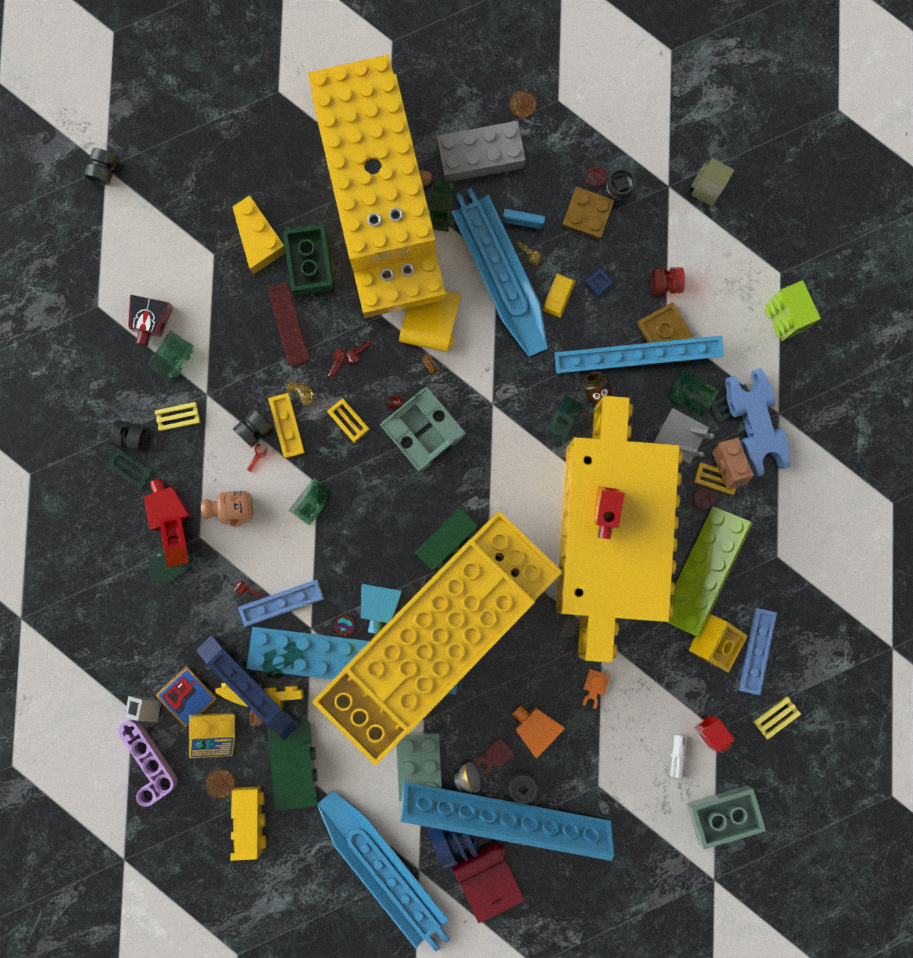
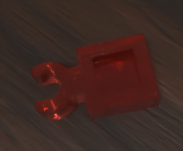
[475,737,514,774]

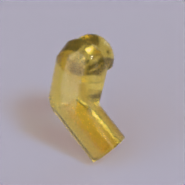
[286,381,313,405]

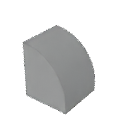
[124,696,161,722]

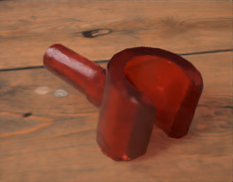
[347,340,371,364]
[327,349,346,378]
[386,395,404,409]
[246,443,267,472]
[233,582,264,599]

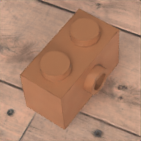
[712,438,754,490]

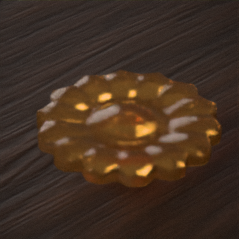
[509,91,537,118]
[205,769,235,799]

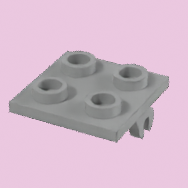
[654,408,714,464]

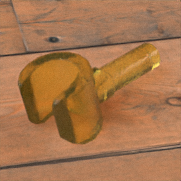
[517,241,541,266]

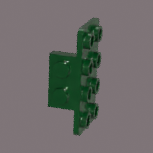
[268,720,318,810]

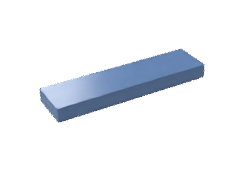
[238,579,324,627]
[738,608,777,695]

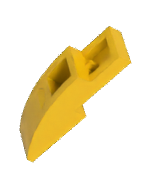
[215,680,304,708]

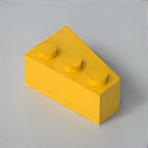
[233,195,286,275]
[231,786,267,861]

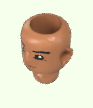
[201,491,253,527]

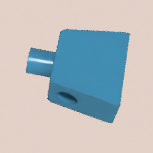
[361,584,402,634]

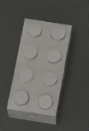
[437,121,525,183]

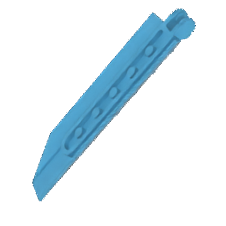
[451,188,548,357]
[317,790,450,952]

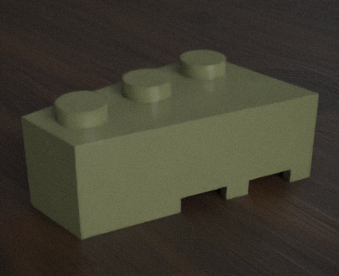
[691,158,734,206]

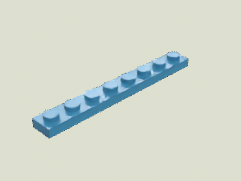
[555,335,724,374]

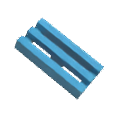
[503,209,545,229]

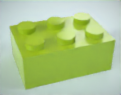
[765,280,821,341]

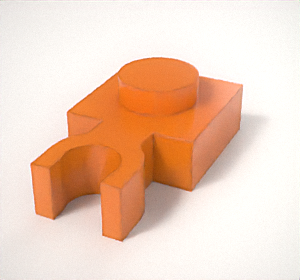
[582,669,610,709]

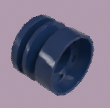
[427,827,479,871]

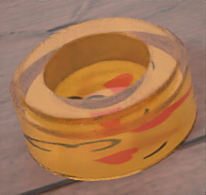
[422,353,439,374]

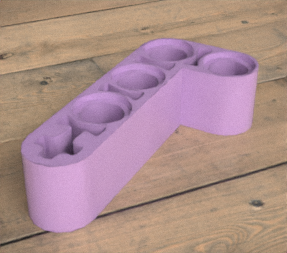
[119,719,178,807]

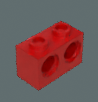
[159,516,188,567]
[694,715,734,753]

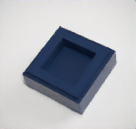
[585,267,614,297]

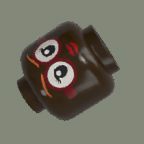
[582,372,612,403]

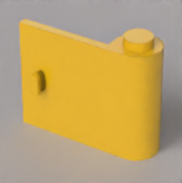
[399,290,461,353]

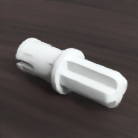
[670,735,688,778]

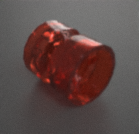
[652,267,685,295]

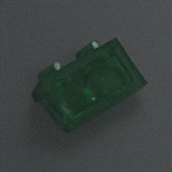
[667,369,719,417]

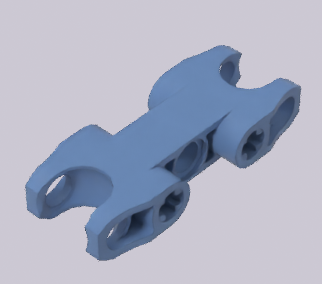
[726,368,790,477]

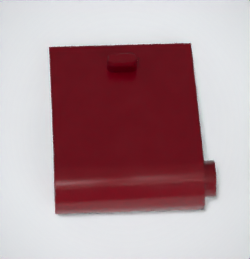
[452,841,525,924]

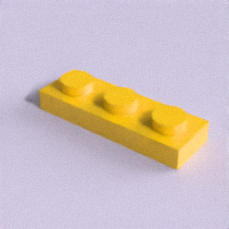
[268,393,305,459]

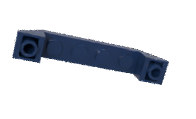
[196,635,299,740]

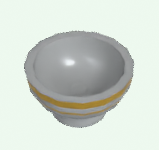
[454,762,481,793]

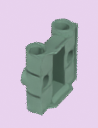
[380,387,466,473]

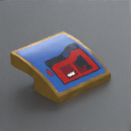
[156,665,217,727]

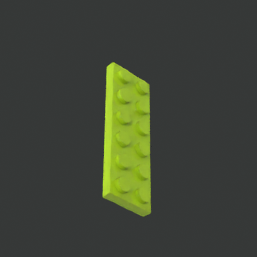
[666,506,752,638]

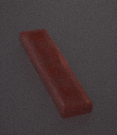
[267,282,310,366]

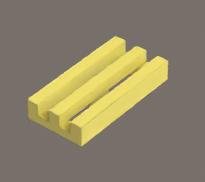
[155,402,201,432]
[753,697,801,740]

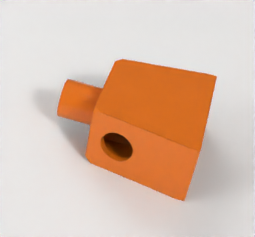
[512,705,565,758]

